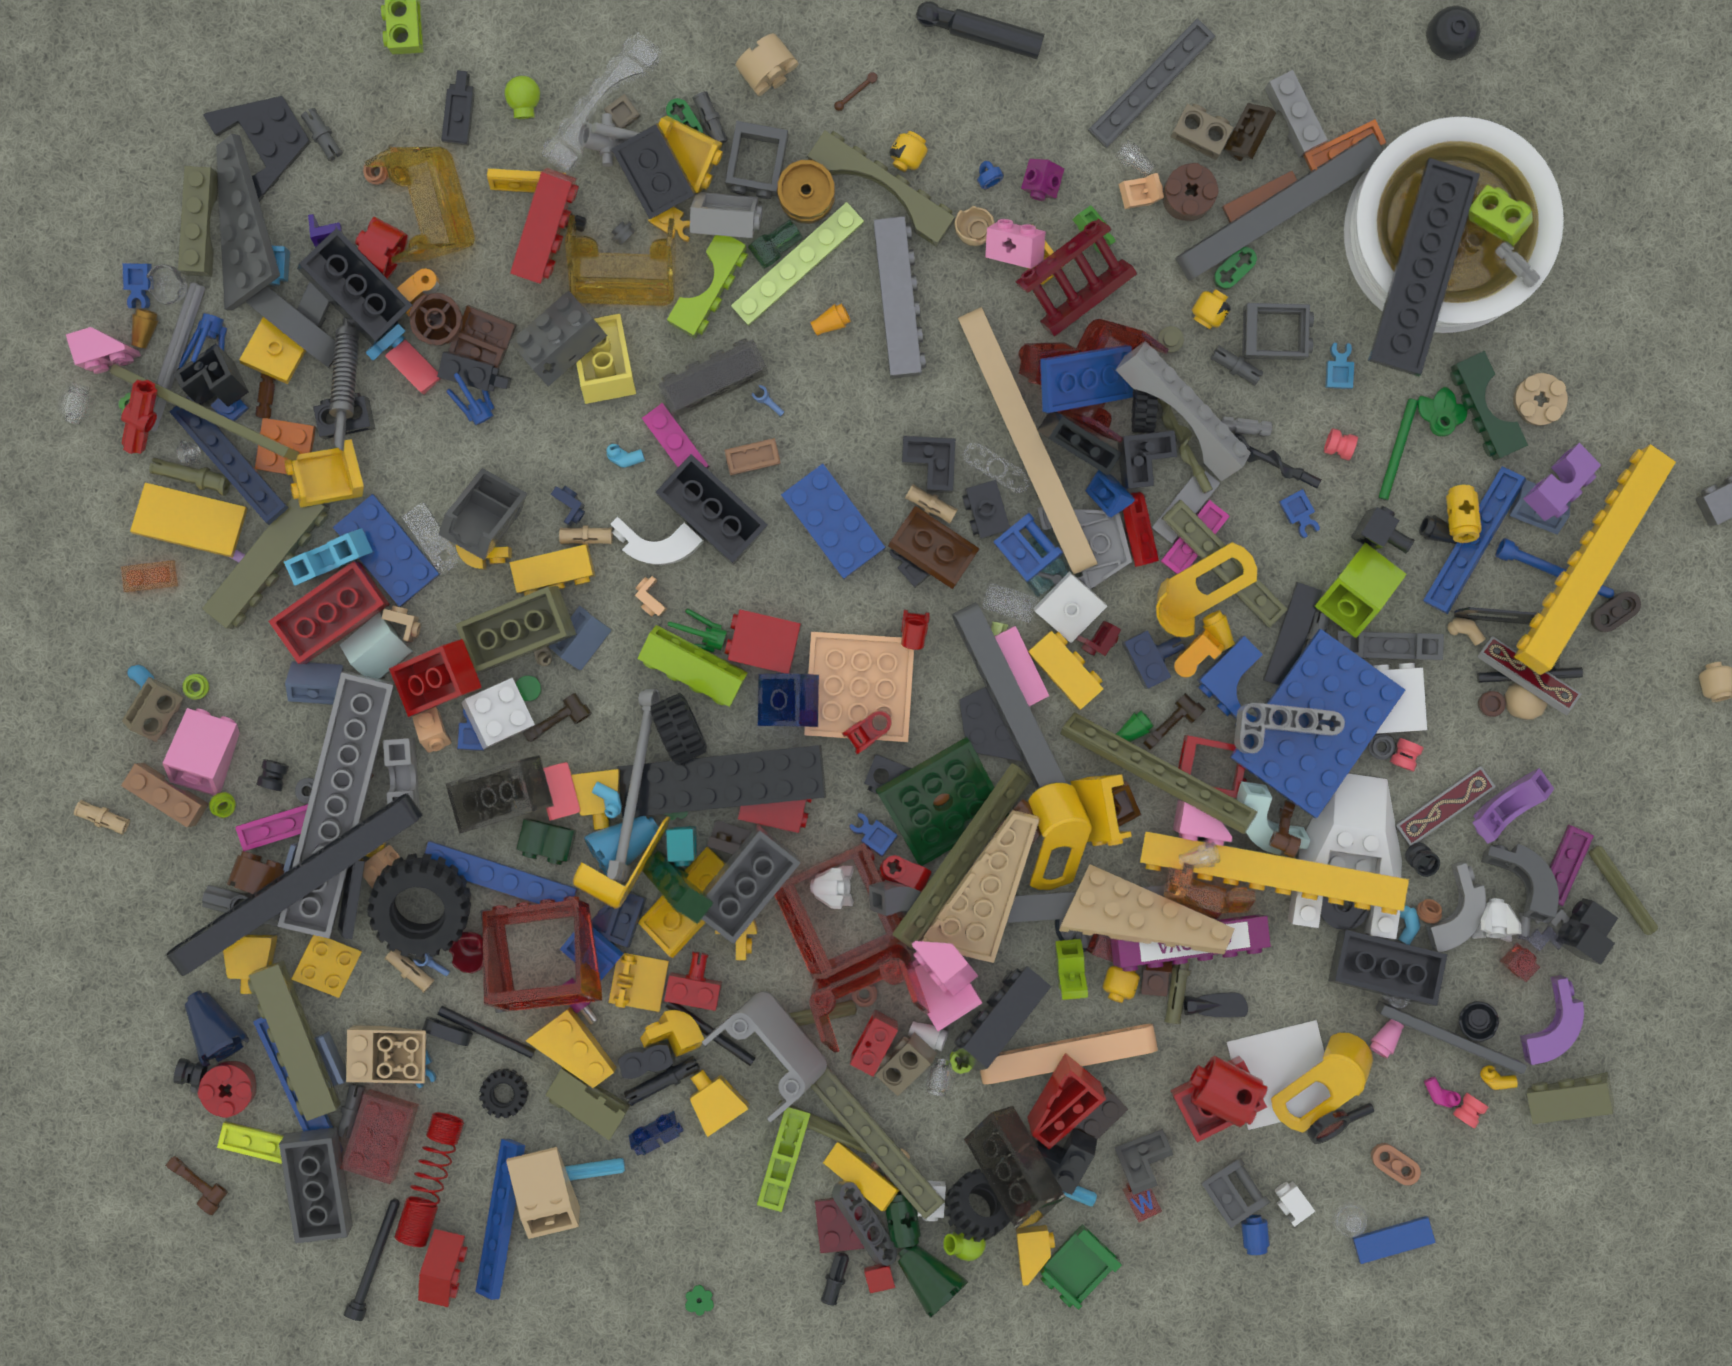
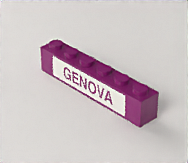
[1111,914,1271,971]

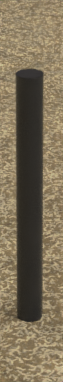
[1477,667,1583,683]
[665,1002,756,1066]
[437,1006,536,1059]

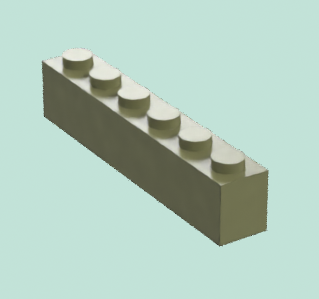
[202,497,330,629]
[248,960,341,1121]

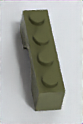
[178,166,218,277]

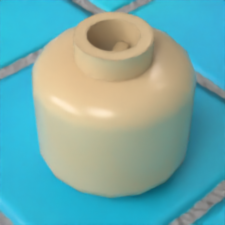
[1699,662,1732,702]

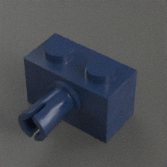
[1122,630,1185,689]

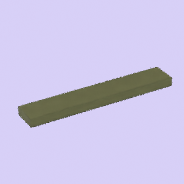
[1161,500,1288,628]

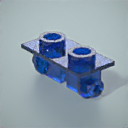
[628,1111,684,1156]

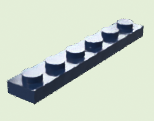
[169,395,289,525]

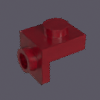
[1076,620,1121,656]

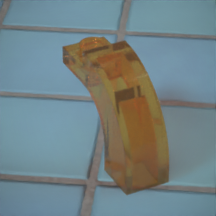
[1164,862,1226,919]

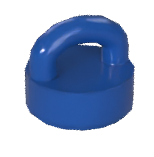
[977,161,1004,189]

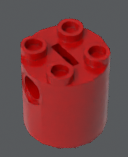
[1189,1055,1268,1127]

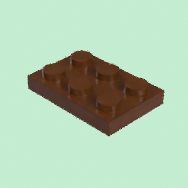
[888,506,980,589]

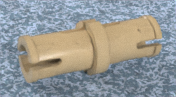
[905,484,958,524]
[559,525,613,546]
[74,800,130,835]
[385,949,435,993]

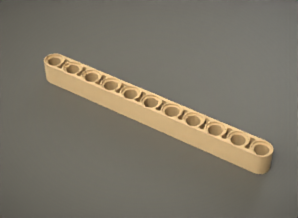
[958,307,1098,575]

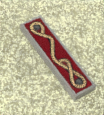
[1478,636,1582,716]
[1395,766,1496,846]

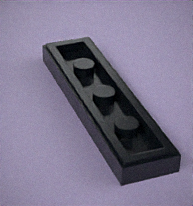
[1263,582,1322,686]

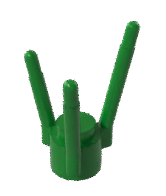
[667,609,727,653]

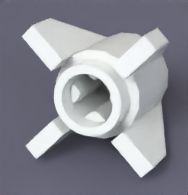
[810,866,854,909]
[1472,898,1521,942]

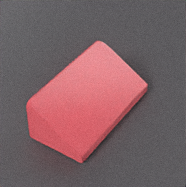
[385,339,441,394]
[536,762,580,821]

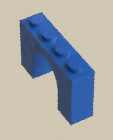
[1197,636,1263,726]

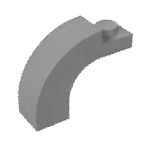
[1425,861,1486,952]

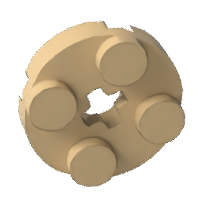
[1513,373,1568,426]

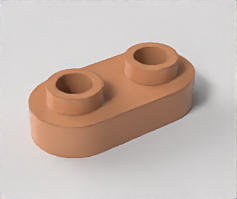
[1371,1143,1421,1185]

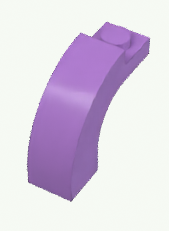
[1472,768,1554,844]
[1520,975,1584,1065]

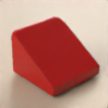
[864,1264,895,1294]

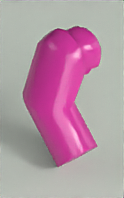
[1424,1077,1461,1108]

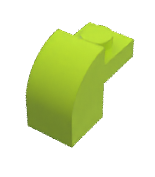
[1055,939,1088,1000]

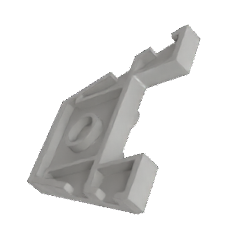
[1037,507,1132,590]

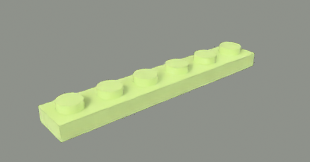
[731,202,864,326]

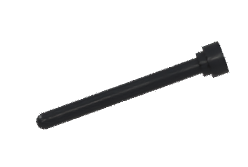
[343,1199,400,1321]

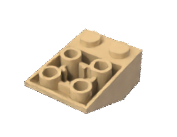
[346,1025,426,1083]
[506,1147,580,1239]

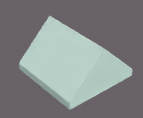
[340,612,413,679]

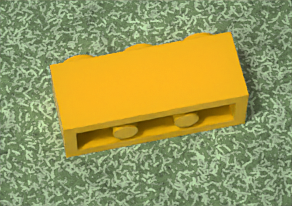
[509,544,595,596]
[1028,631,1103,710]

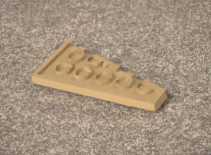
[919,810,1039,963]
[1059,864,1235,954]

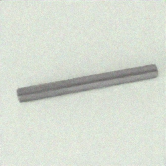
[150,282,205,432]

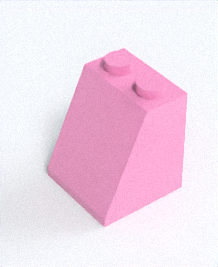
[163,708,240,796]
[903,959,982,1031]

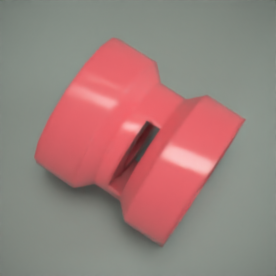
[1324,428,1358,461]
[1389,738,1424,772]
[1453,1093,1489,1129]

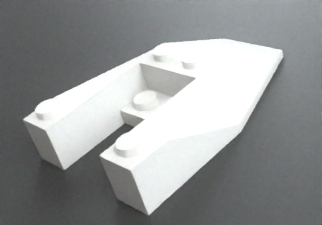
[1288,774,1402,939]

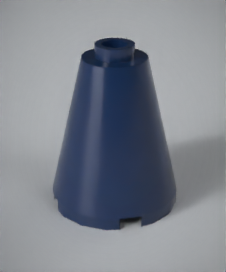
[185,990,249,1066]

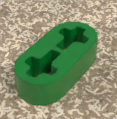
[666,98,703,133]
[1213,247,1257,290]

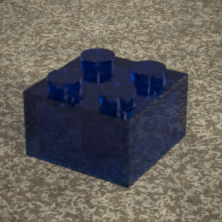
[758,674,819,727]

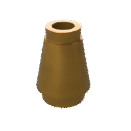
[131,308,159,349]

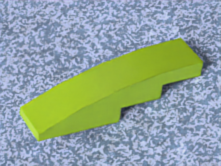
[757,1107,811,1212]

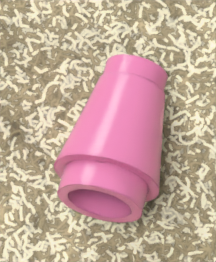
[1369,1019,1404,1059]

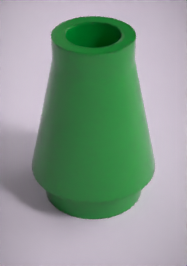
[1116,710,1154,742]

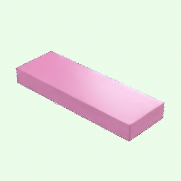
[995,626,1049,706]

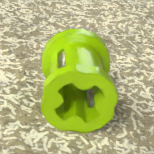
[950,1050,972,1074]

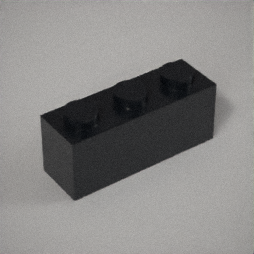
[1037,411,1122,475]

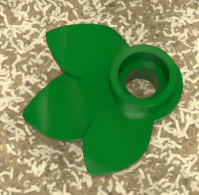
[1418,387,1468,437]

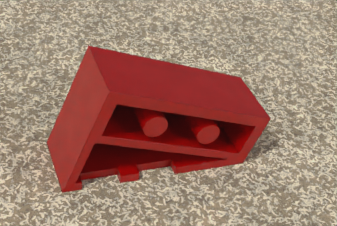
[1027,1053,1106,1149]

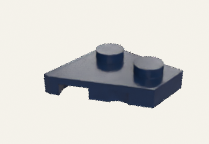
[589,892,647,947]

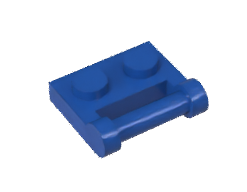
[993,513,1063,583]

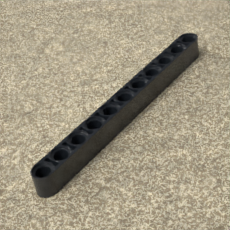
[166,793,423,976]

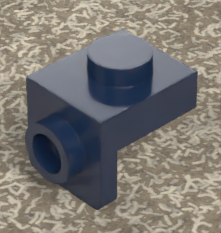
[550,486,585,526]

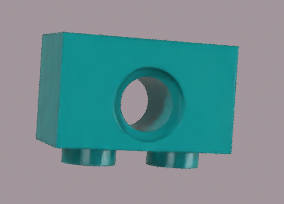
[666,826,698,866]

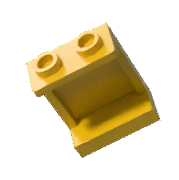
[659,116,723,193]
[284,439,364,508]
[1070,774,1132,846]

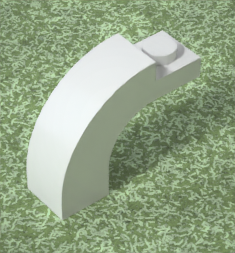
[610,517,705,565]

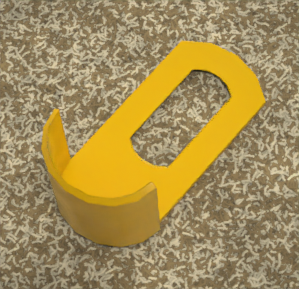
[1156,542,1257,637]
[1028,783,1092,890]
[573,816,671,909]
[1271,1033,1373,1133]

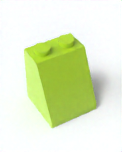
[1314,543,1407,638]

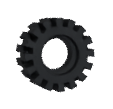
[1131,389,1158,433]
[479,1069,529,1118]

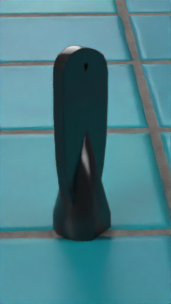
[1184,992,1248,1017]

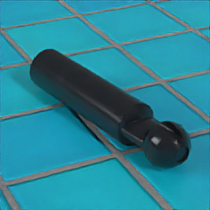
[916,1,1045,59]

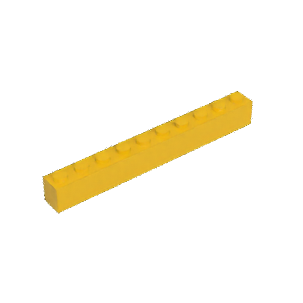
[1514,444,1676,675]
[1140,831,1409,915]

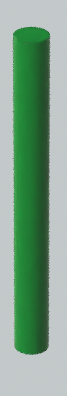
[1378,398,1418,501]

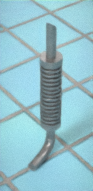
[329,317,360,451]

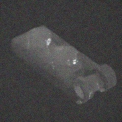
[401,502,465,577]

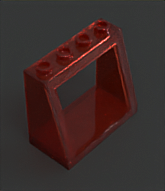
[775,843,903,979]
[482,896,602,1012]

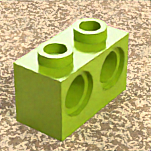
[381,0,423,55]
[1468,184,1533,246]

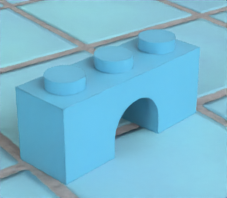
[284,528,373,586]

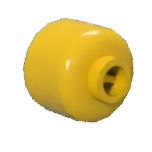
[1102,966,1140,1003]

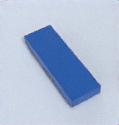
[1352,1216,1436,1264]

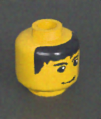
[889,131,928,172]
[1192,289,1231,330]

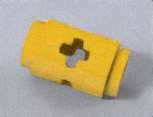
[1446,485,1482,543]

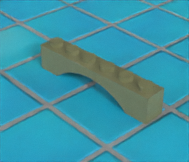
[807,130,955,247]

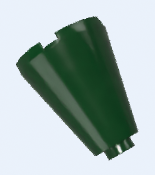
[898,1244,968,1318]

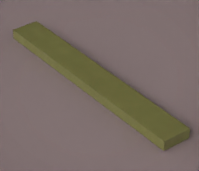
[110,364,299,461]
[1060,712,1258,834]
[892,763,1032,950]
[811,1065,945,1220]

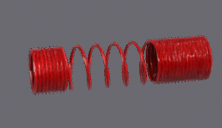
[394,1112,464,1248]

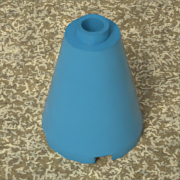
[584,816,659,877]

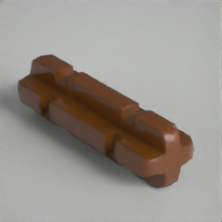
[255,373,276,419]

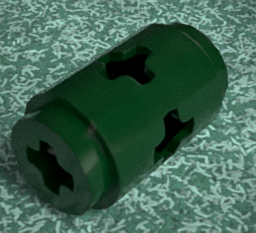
[885,1190,921,1248]

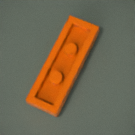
[1303,119,1386,171]

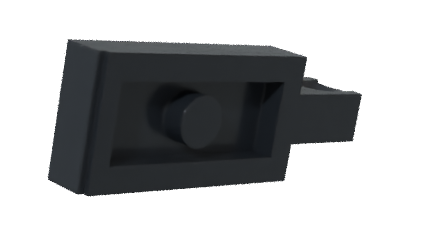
[441,70,474,146]
[437,351,512,392]

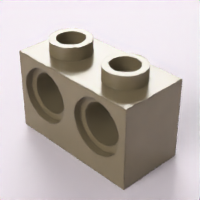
[1170,104,1234,160]
[122,677,183,742]
[875,1032,937,1096]

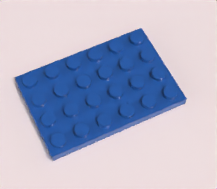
[1230,629,1405,818]

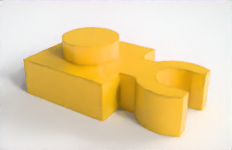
[648,207,690,242]

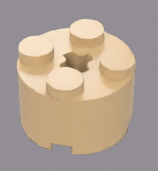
[736,33,799,96]

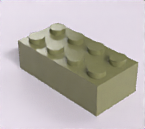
[455,586,577,673]

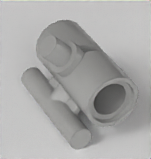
[578,113,640,167]

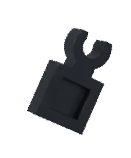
[889,549,930,588]

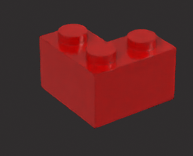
[418,1229,468,1307]

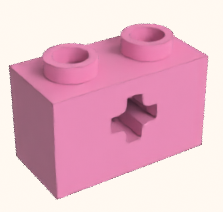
[985,219,1046,269]

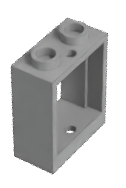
[690,192,763,238]

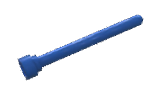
[1495,538,1614,598]

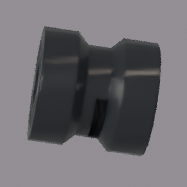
[256,759,289,791]
[1405,842,1440,877]
[173,1058,208,1089]

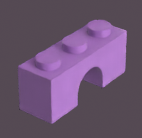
[1523,443,1601,521]

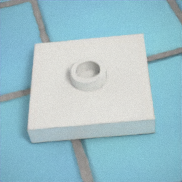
[1033,571,1107,643]

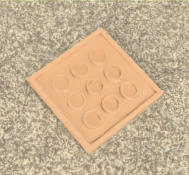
[804,632,914,742]

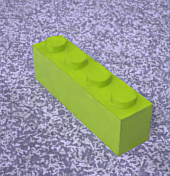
[637,625,748,707]

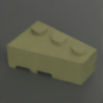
[546,1067,630,1141]
[1527,1072,1614,1124]

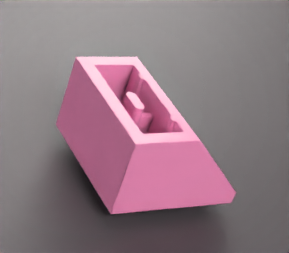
[66,327,141,374]
[1173,800,1232,846]
[912,941,978,996]

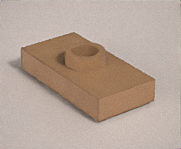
[724,438,781,476]

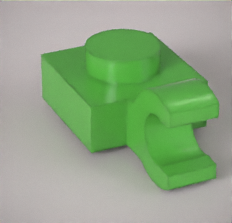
[1072,205,1116,254]

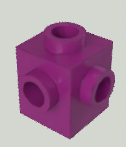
[1021,159,1065,201]

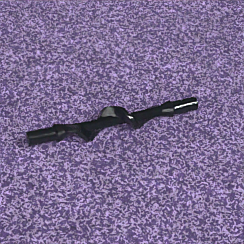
[1234,434,1322,488]

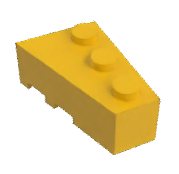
[526,1007,617,1088]

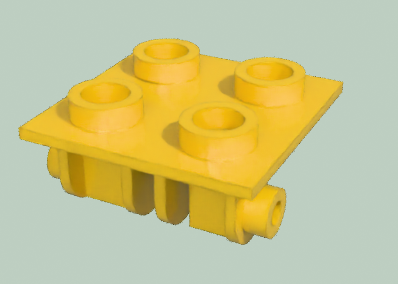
[291,935,362,998]
[609,953,669,1012]

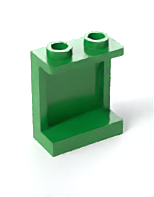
[1040,1224,1122,1310]

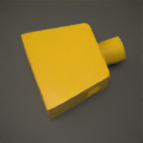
[571,769,620,830]
[223,935,277,994]
[690,1069,750,1137]

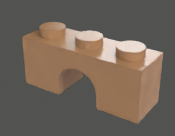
[121,763,209,827]

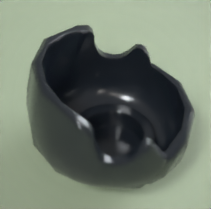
[1459,1001,1499,1042]

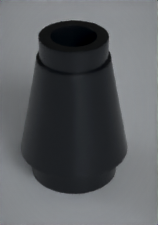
[1419,515,1457,544]

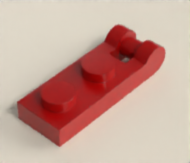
[1123,491,1159,567]

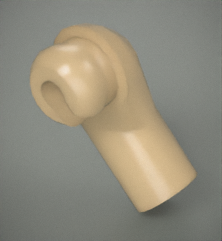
[1447,617,1486,646]

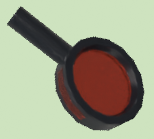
[1307,1103,1374,1144]

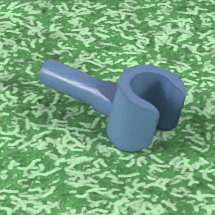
[752,385,784,417]
[414,953,450,977]

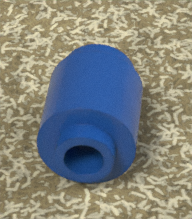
[1241,1214,1270,1255]

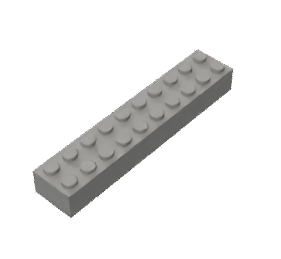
[277,671,395,938]

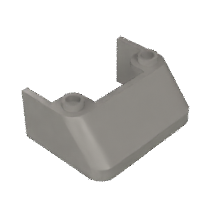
[702,991,827,1122]

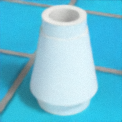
[908,1021,949,1051]

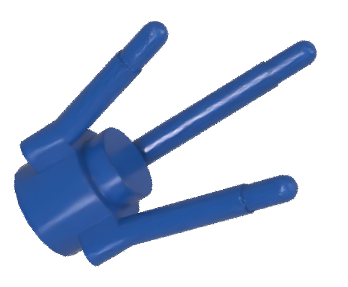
[178,313,227,369]
[447,373,495,425]

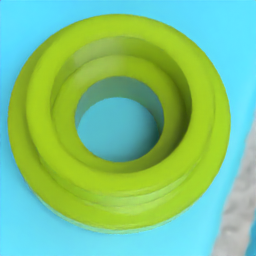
[182,674,209,700]
[209,792,236,818]

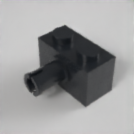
[962,480,1010,540]
[1351,506,1415,554]

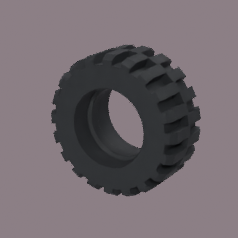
[367,853,471,959]

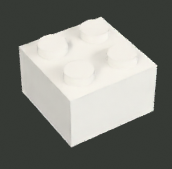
[462,678,535,750]

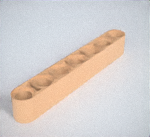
[980,1024,1158,1084]

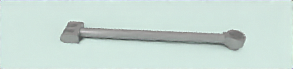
[607,688,660,884]

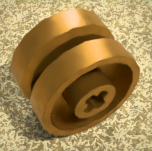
[778,160,835,224]

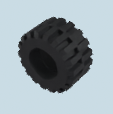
[651,693,707,765]
[944,1169,1016,1242]

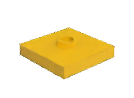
[239,317,306,384]

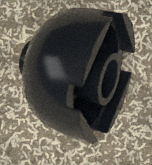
[1426,5,1481,61]

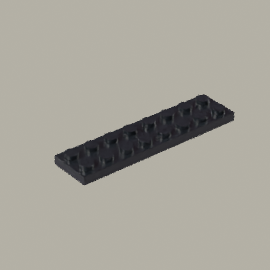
[1368,158,1480,377]
[617,745,826,818]

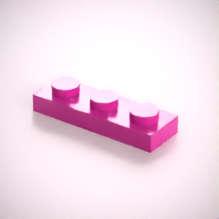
[642,403,709,468]
[1160,500,1230,574]
[235,804,308,851]

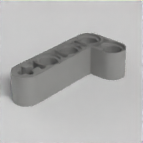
[1234,703,1345,753]

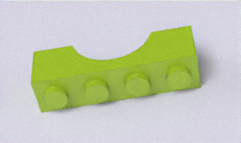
[667,235,748,339]

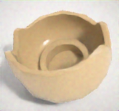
[954,206,995,246]
[1504,682,1548,720]

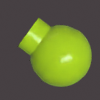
[504,75,540,119]
[943,1228,986,1261]

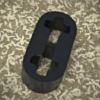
[422,1017,473,1046]

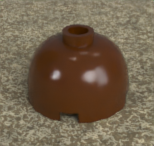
[409,293,463,346]

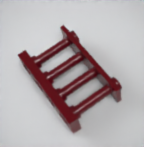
[1015,219,1137,337]

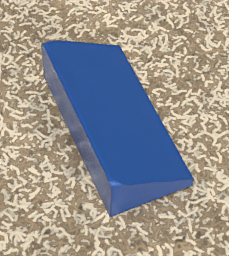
[1085,470,1135,517]

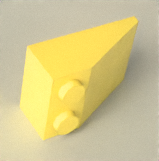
[576,314,636,404]

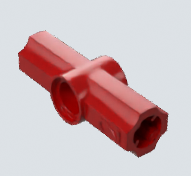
[121,380,157,454]

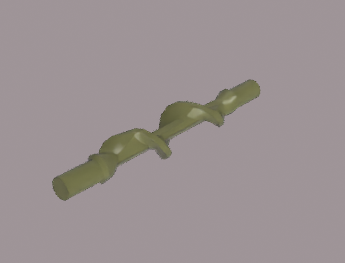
[1157,398,1213,494]

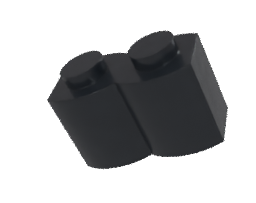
[618,1040,675,1079]

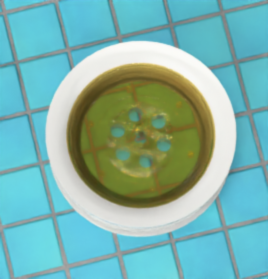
[1344,117,1564,333]

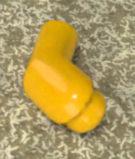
[1480,1065,1518,1090]

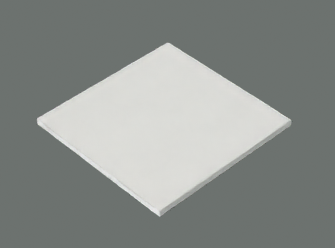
[1227,1020,1330,1130]

